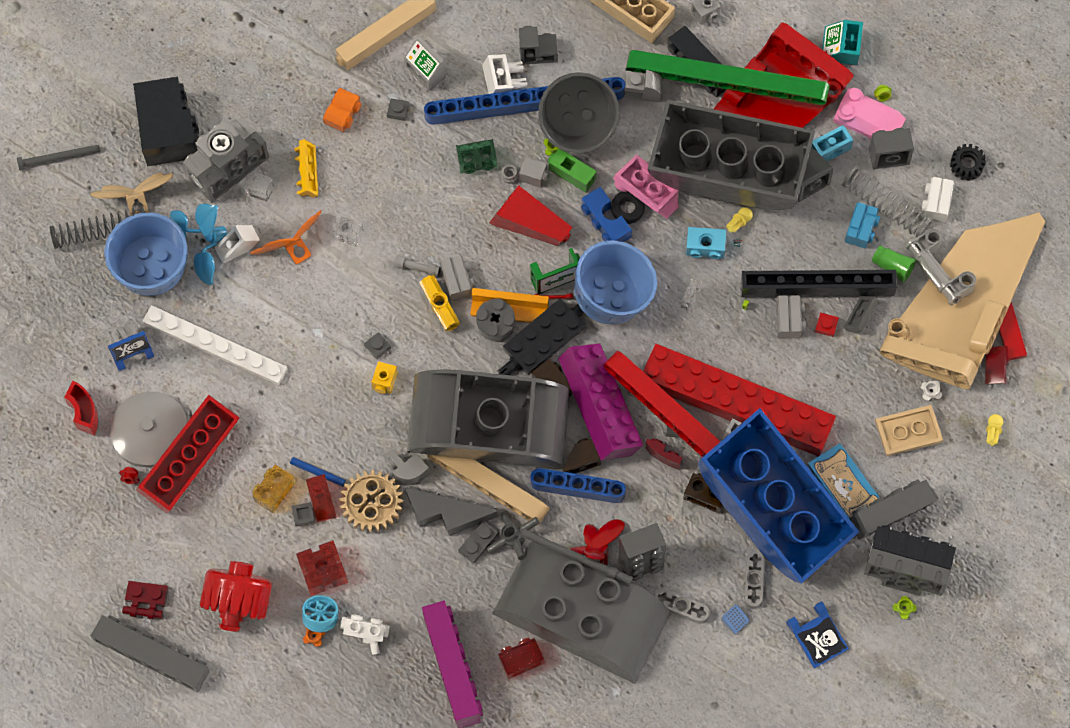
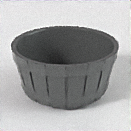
[538,72,620,154]

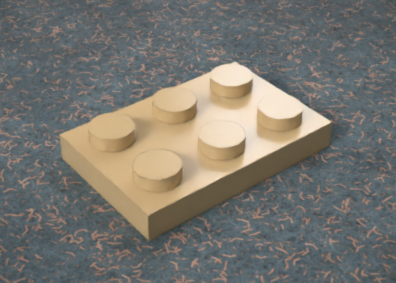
[875,405,943,457]

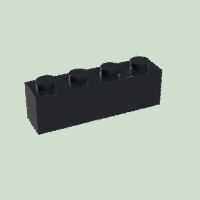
[667,26,726,97]

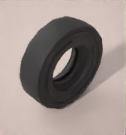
[611,191,645,224]

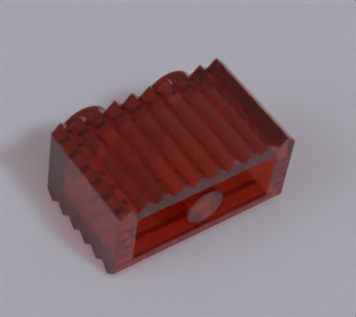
[498,638,545,679]

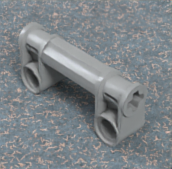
[905,229,976,306]

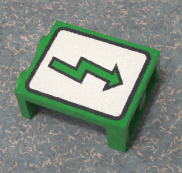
[530,248,580,294]

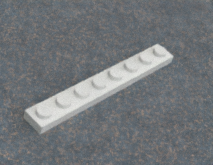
[142,305,288,385]

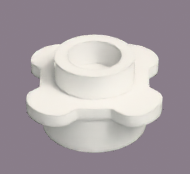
[921,381,942,401]

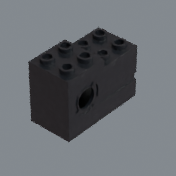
[133,76,199,166]

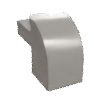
[625,70,663,102]
[386,449,430,485]

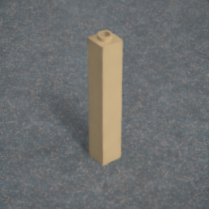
[335,0,436,71]

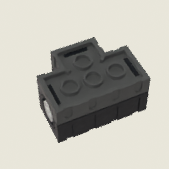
[864,525,956,596]

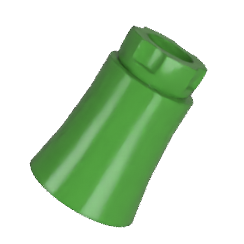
[872,245,916,283]

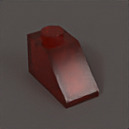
[306,474,336,522]

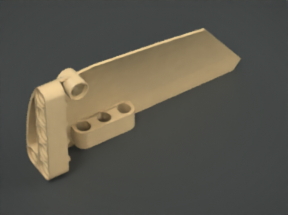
[879,212,1045,389]

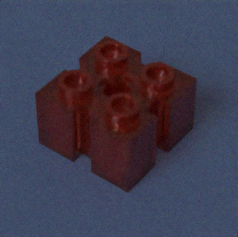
[296,540,348,596]

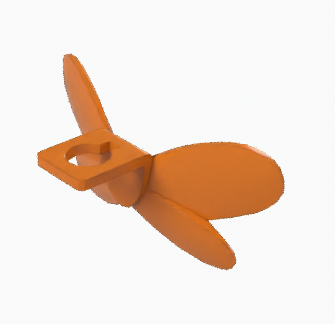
[250,210,322,265]

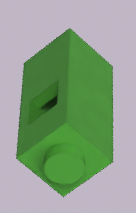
[548,149,597,193]

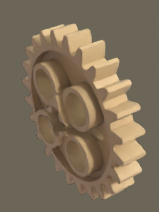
[339,470,404,533]

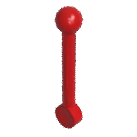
[534,293,573,300]

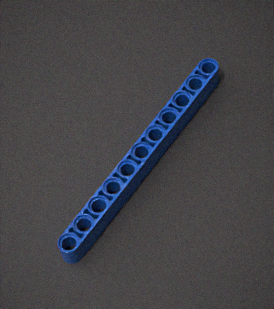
[424,77,625,125]

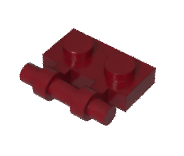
[122,581,168,620]

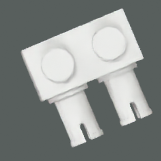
[482,54,527,94]

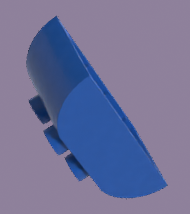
[698,408,859,584]

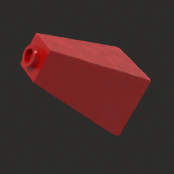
[489,185,573,246]

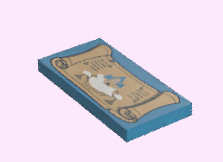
[807,443,879,518]

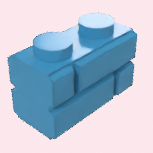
[844,202,881,249]

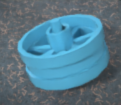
[302,595,338,633]

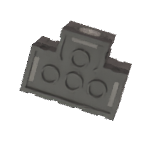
[183,116,270,203]

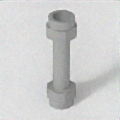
[394,256,441,277]

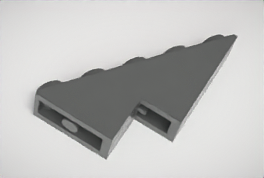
[405,486,498,536]

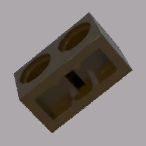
[683,473,723,514]

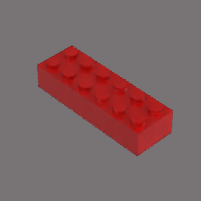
[136,395,240,514]

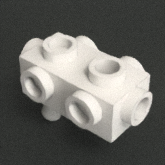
[340,614,390,655]

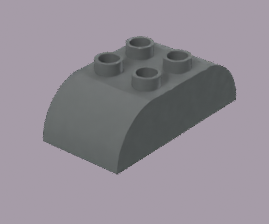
[648,100,815,210]
[492,542,670,684]

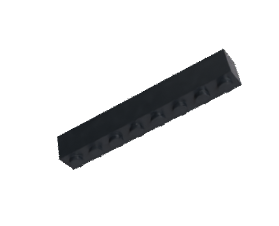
[741,270,897,297]

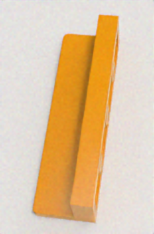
[470,288,549,323]

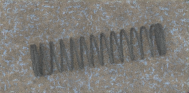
[49,206,145,249]

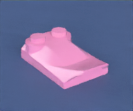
[833,88,906,138]
[613,154,679,219]

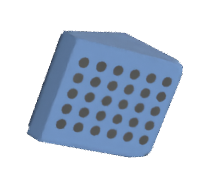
[721,604,750,634]

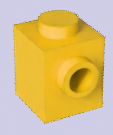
[371,361,398,394]

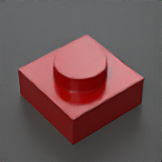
[815,312,839,337]

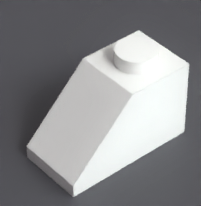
[214,225,260,263]

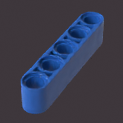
[530,468,626,503]

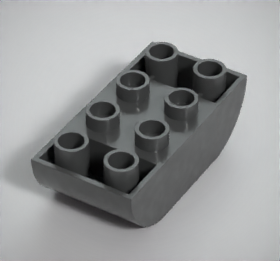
[407,369,569,468]

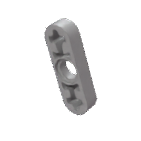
[744,551,765,609]
[654,589,709,623]

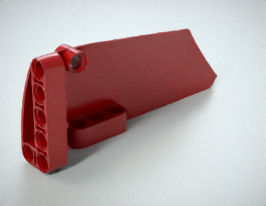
[714,22,854,128]

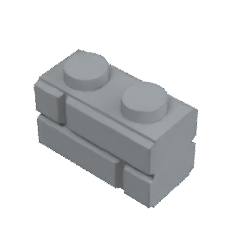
[440,255,475,301]
[776,295,805,339]

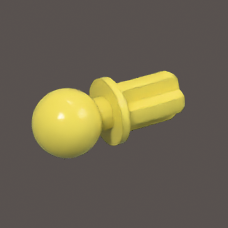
[726,207,753,233]
[986,414,1003,446]

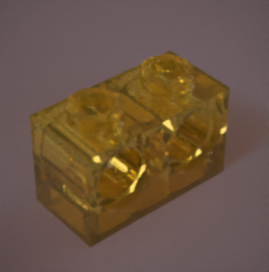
[252,464,296,514]

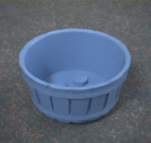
[104,213,188,296]
[574,240,657,325]

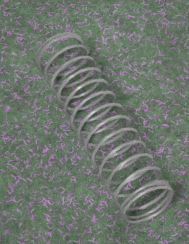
[842,166,933,237]

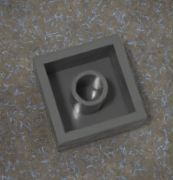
[869,127,914,169]

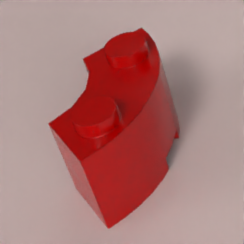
[64,380,98,436]

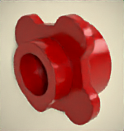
[119,467,140,484]

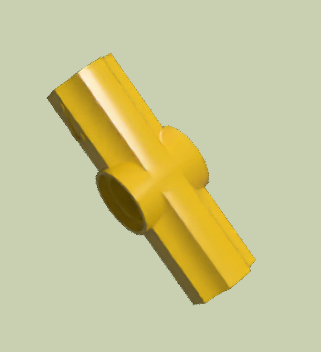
[419,275,460,332]

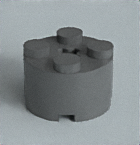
[476,299,515,341]

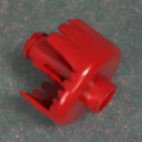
[200,561,272,632]

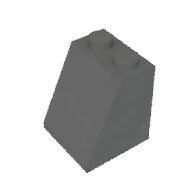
[797,147,833,202]

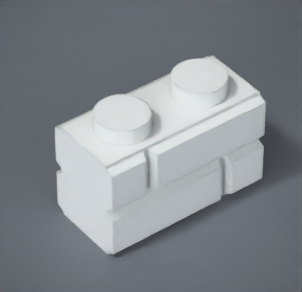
[921,177,954,222]

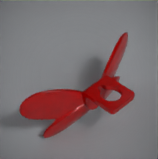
[570,519,625,566]

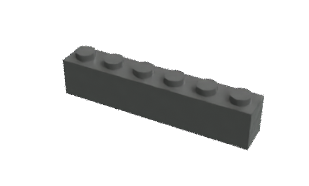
[90,615,210,693]

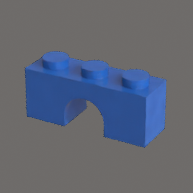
[580,187,632,242]

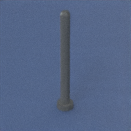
[17,145,100,170]

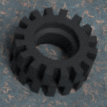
[950,144,986,181]

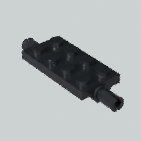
[497,298,586,376]

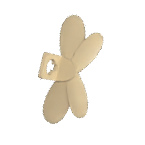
[91,173,173,216]

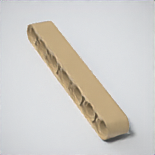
[426,454,550,526]

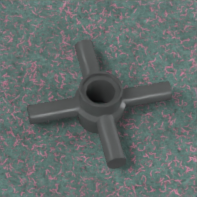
[486,511,540,560]

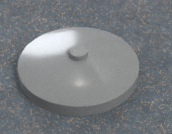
[110,392,188,468]

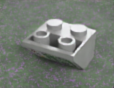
[404,36,446,91]

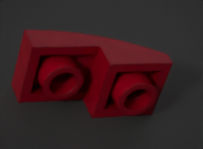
[985,346,1008,385]
[645,439,682,470]

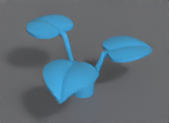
[170,203,228,285]

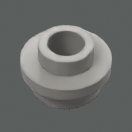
[500,165,519,183]

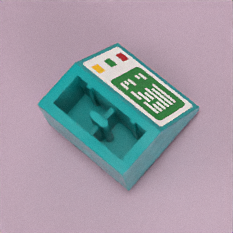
[822,20,863,65]

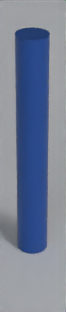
[290,457,346,487]

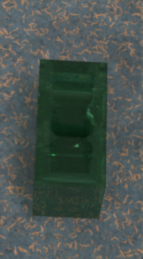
[456,139,497,174]

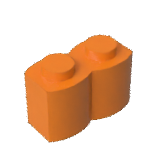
[323,88,362,132]

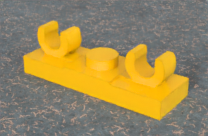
[294,139,318,198]

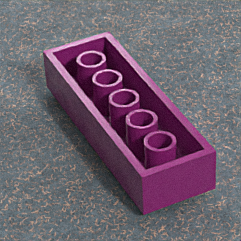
[558,343,644,461]
[422,600,483,728]

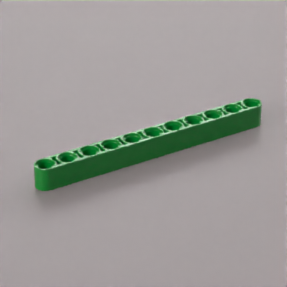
[626,50,830,105]

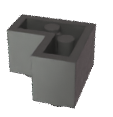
[519,26,558,65]

